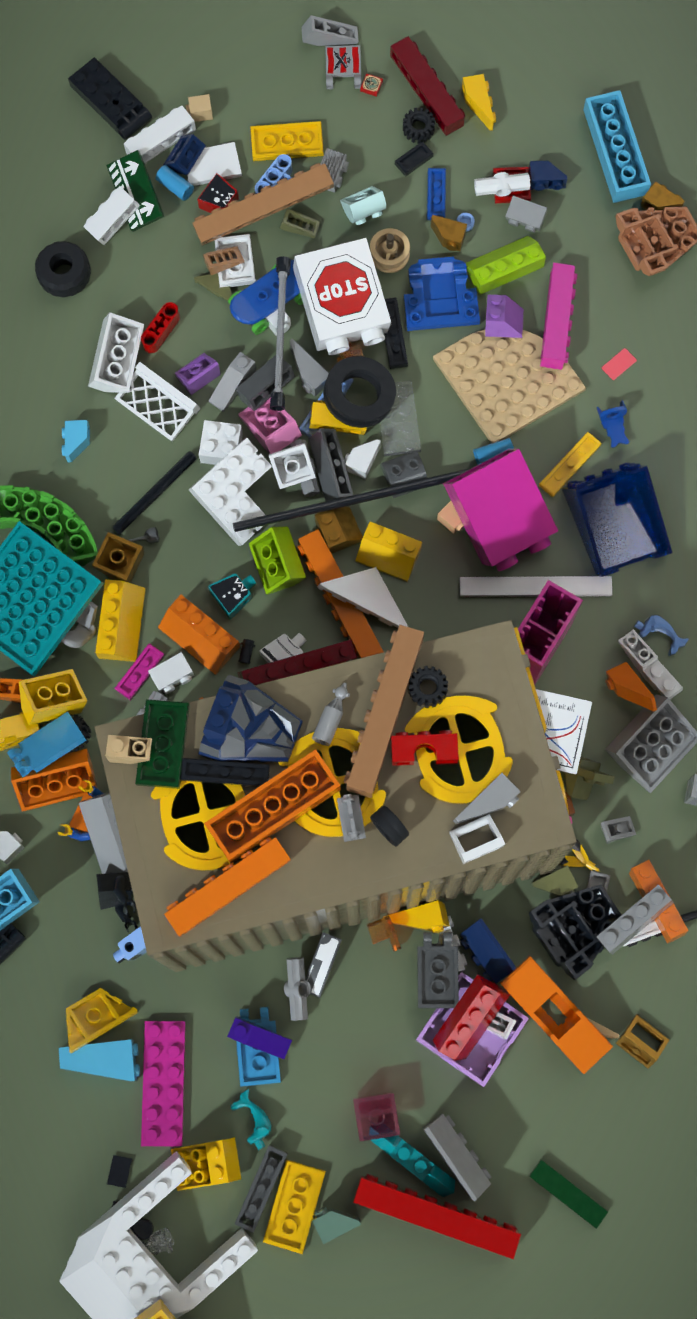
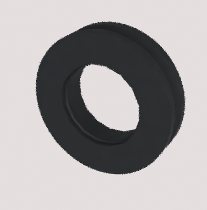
[323,356,396,428]

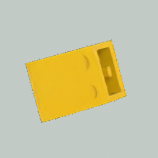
[171,1137,241,1191]

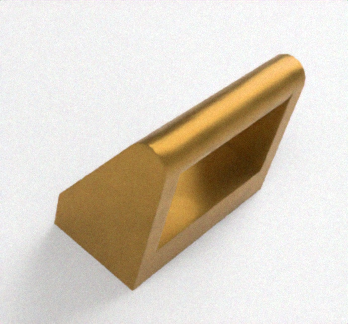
[615,1014,670,1069]

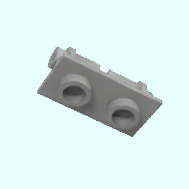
[337,794,366,842]

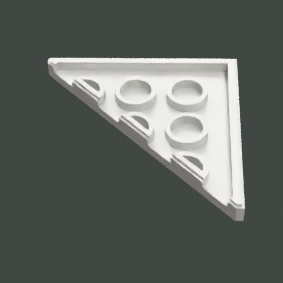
[317,567,408,628]

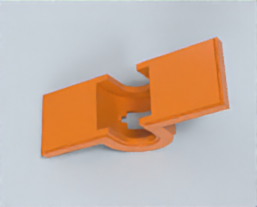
[500,955,613,1074]

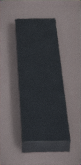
[384,297,408,369]
[180,758,270,787]

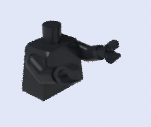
[96,872,138,933]

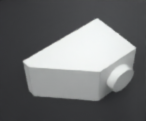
[344,439,381,479]
[0,831,25,864]

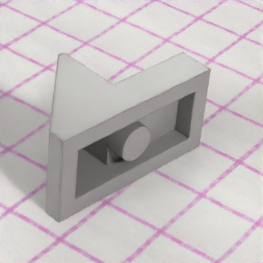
[601,816,636,844]

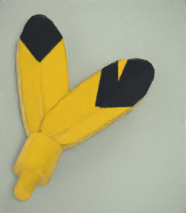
[559,839,599,872]

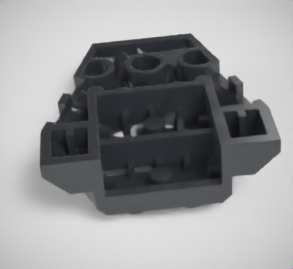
[529,885,621,980]

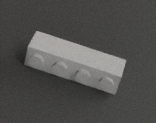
[597,884,674,955]

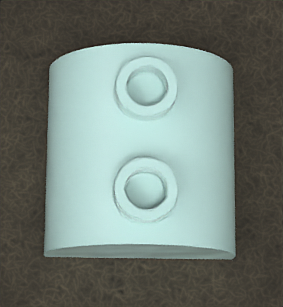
[340,186,386,225]

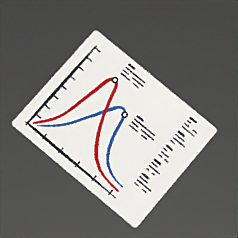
[536,689,592,774]

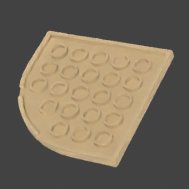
[433,330,586,443]

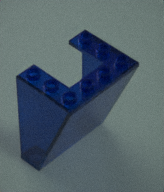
[562,462,673,577]

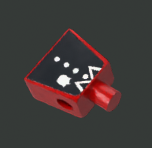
[197,173,239,213]

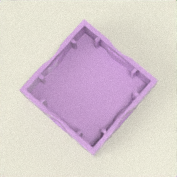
[416,972,529,1087]

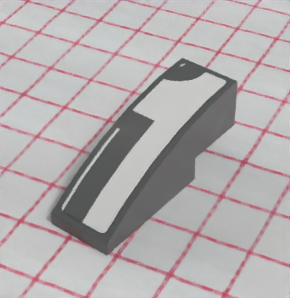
[305,932,342,998]

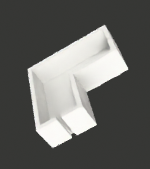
[188,438,272,546]

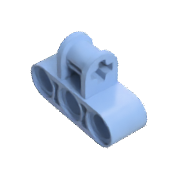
[255,154,293,194]

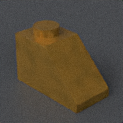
[431,215,467,251]

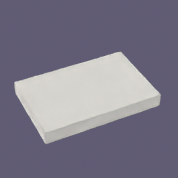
[187,142,242,186]
[214,234,256,287]

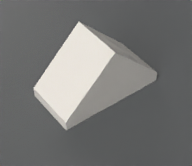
[486,1012,516,1040]

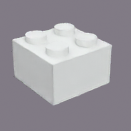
[199,420,243,465]

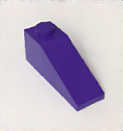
[227,1016,292,1059]

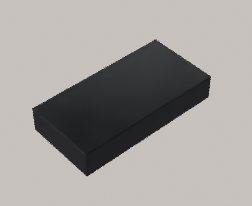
[395,141,433,177]

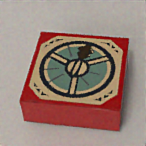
[360,73,383,97]

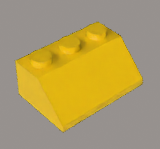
[355,521,422,582]
[19,669,88,725]

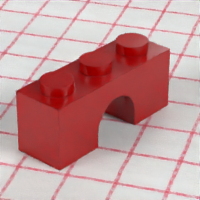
[391,730,459,766]

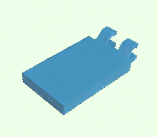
[7,711,86,777]
[236,1007,281,1087]

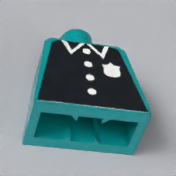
[208,573,257,619]

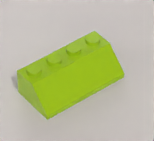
[466,236,546,295]

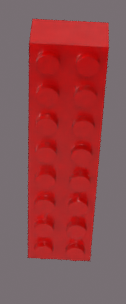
[353,1174,521,1260]

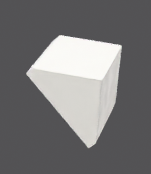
[269,443,316,489]

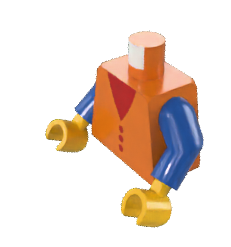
[58,779,103,841]

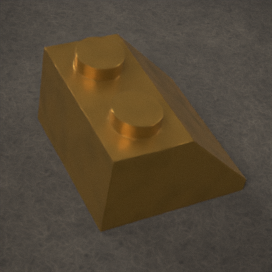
[315,507,363,554]
[92,532,145,583]

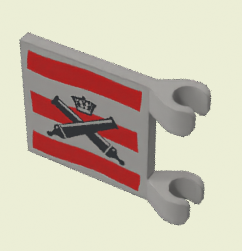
[325,45,361,89]

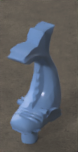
[634,615,689,656]

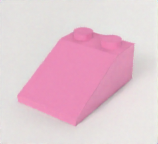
[238,398,302,454]

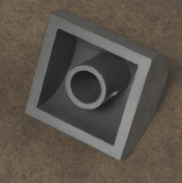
[380,451,427,498]

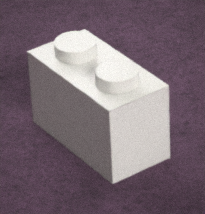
[148,652,194,694]

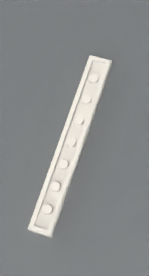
[460,576,612,597]

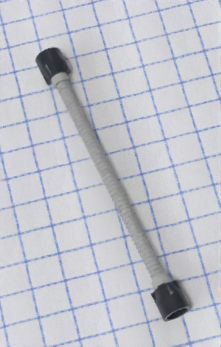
[270,256,291,411]

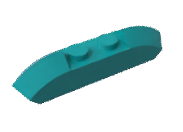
[369,1122,455,1197]

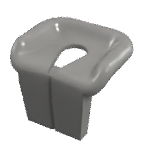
[61,602,98,648]

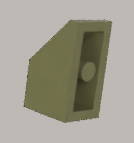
[531,866,578,896]

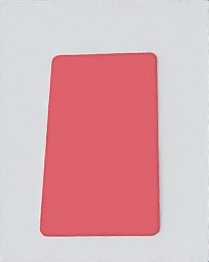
[601,348,637,380]

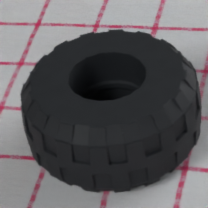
[35,241,91,298]

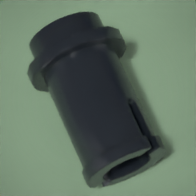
[238,639,256,664]

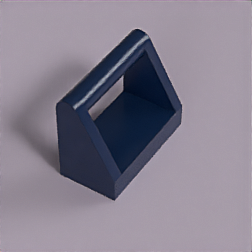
[163,134,206,175]

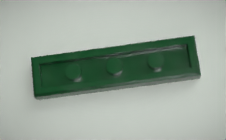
[529,1160,608,1229]

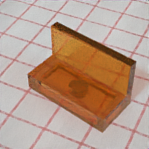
[367,916,401,952]

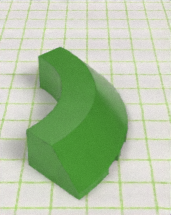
[0,485,98,566]

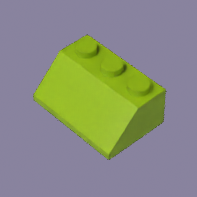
[248,527,306,594]

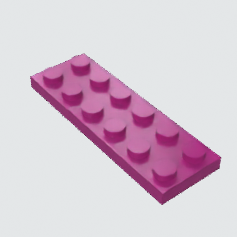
[141,1021,186,1146]

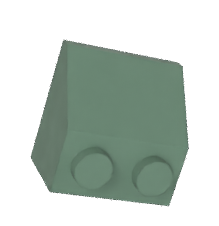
[312,1207,361,1244]

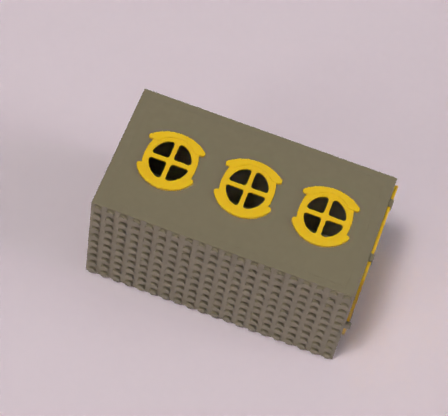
[94,620,577,972]

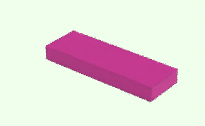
[114,643,165,701]

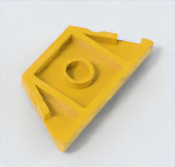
[66,988,138,1053]

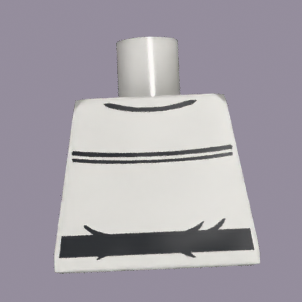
[259,633,307,663]

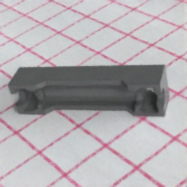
[235,1145,288,1233]

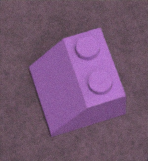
[485,294,524,338]

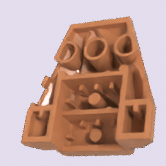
[616,207,697,276]

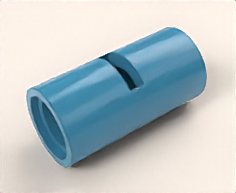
[155,165,194,201]
[473,438,514,465]

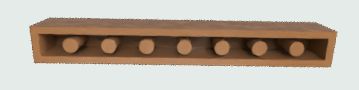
[192,163,334,246]
[344,624,424,798]

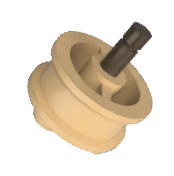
[370,228,410,273]

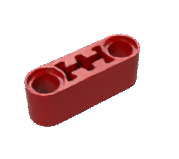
[141,302,180,353]

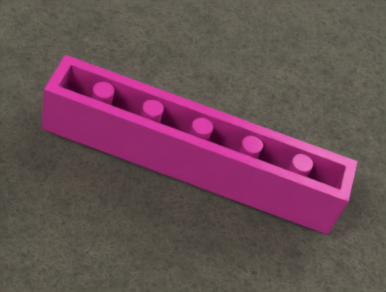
[540,262,577,370]

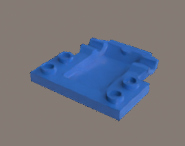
[404,256,480,331]

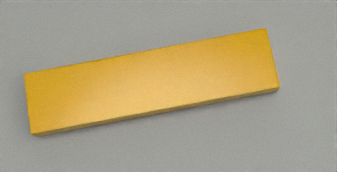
[539,432,602,497]

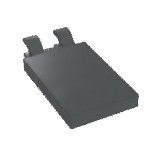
[417,932,459,1008]

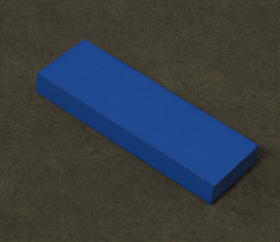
[427,168,446,220]

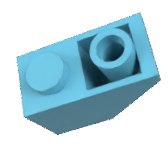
[62,420,90,462]

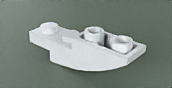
[618,629,683,699]

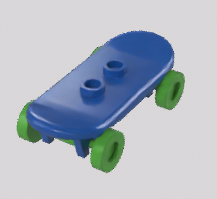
[228,260,303,335]

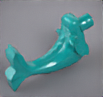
[230,1089,272,1150]

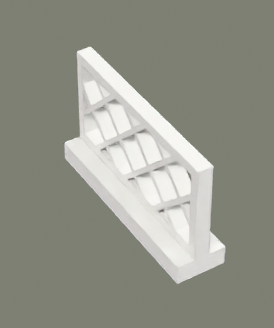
[114,362,201,442]

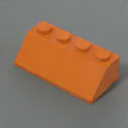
[158,594,240,675]
[11,749,98,812]

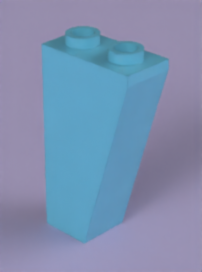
[59,1039,140,1081]

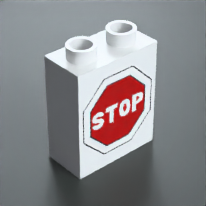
[293,238,391,355]

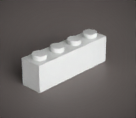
[124,105,196,164]

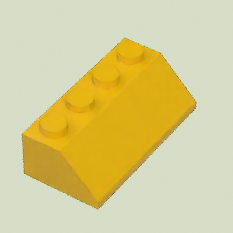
[95,579,146,662]

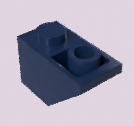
[529,160,567,191]

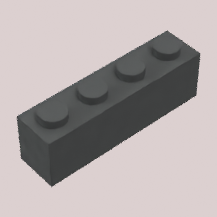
[309,428,353,501]

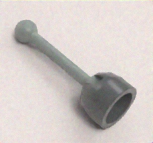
[128,527,159,543]

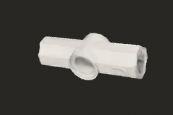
[474,172,530,197]

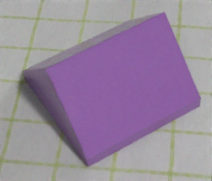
[174,353,221,395]

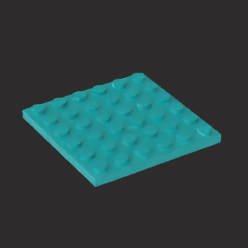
[0,521,104,677]

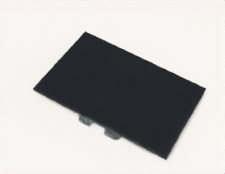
[107,1155,132,1188]

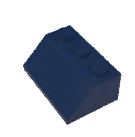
[459,918,516,984]

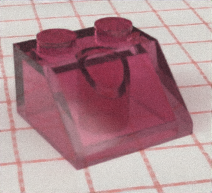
[353,1092,400,1141]

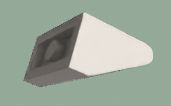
[449,814,505,864]

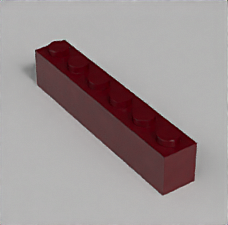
[390,36,465,136]
[237,639,356,685]

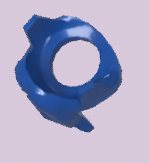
[597,400,629,448]

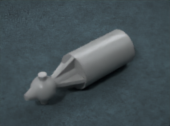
[312,683,350,746]

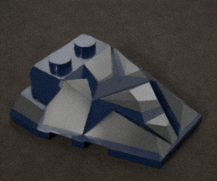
[199,675,303,762]

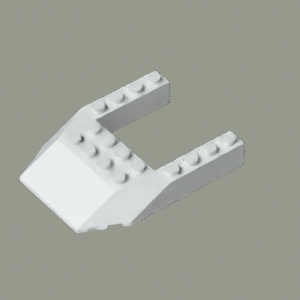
[59,1151,258,1319]

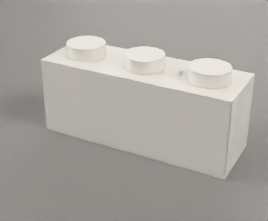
[83,186,140,245]

